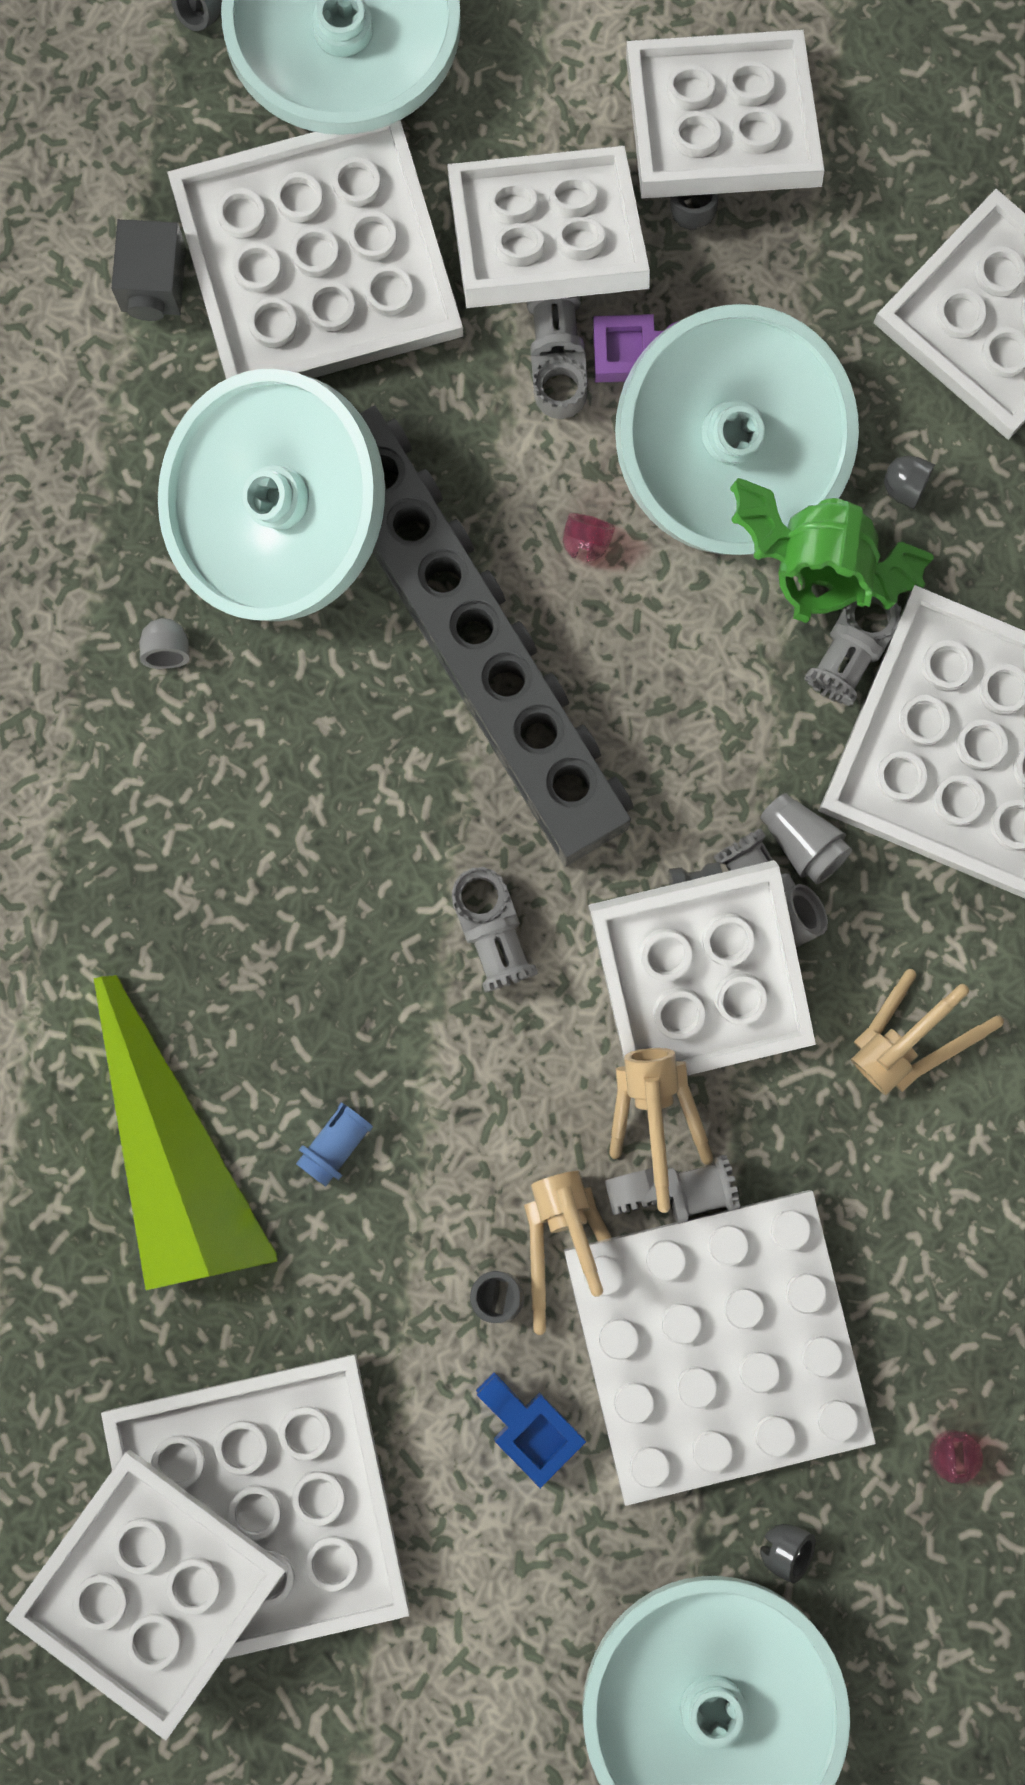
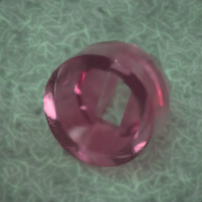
[562,513,615,562]
[929,1430,983,1484]

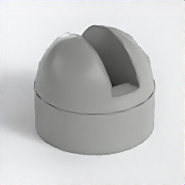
[139,618,190,669]

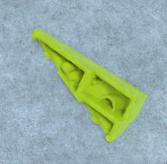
[93,975,278,1290]

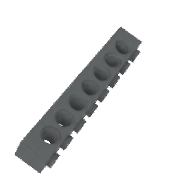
[360,405,634,867]

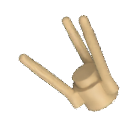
[851,969,1004,1096]
[609,1048,714,1213]
[524,1171,612,1335]

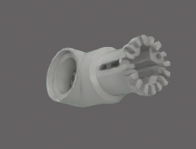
[527,296,588,419]
[805,596,901,706]
[713,828,828,948]
[452,867,538,993]
[605,1155,740,1224]

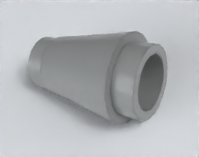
[760,793,852,884]

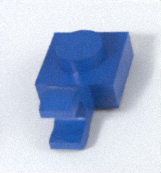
[476,1372,586,1488]

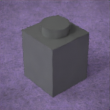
[111,219,186,321]

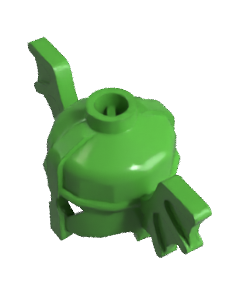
[730,478,934,623]

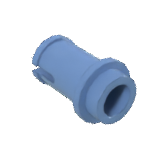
[296,1102,373,1187]

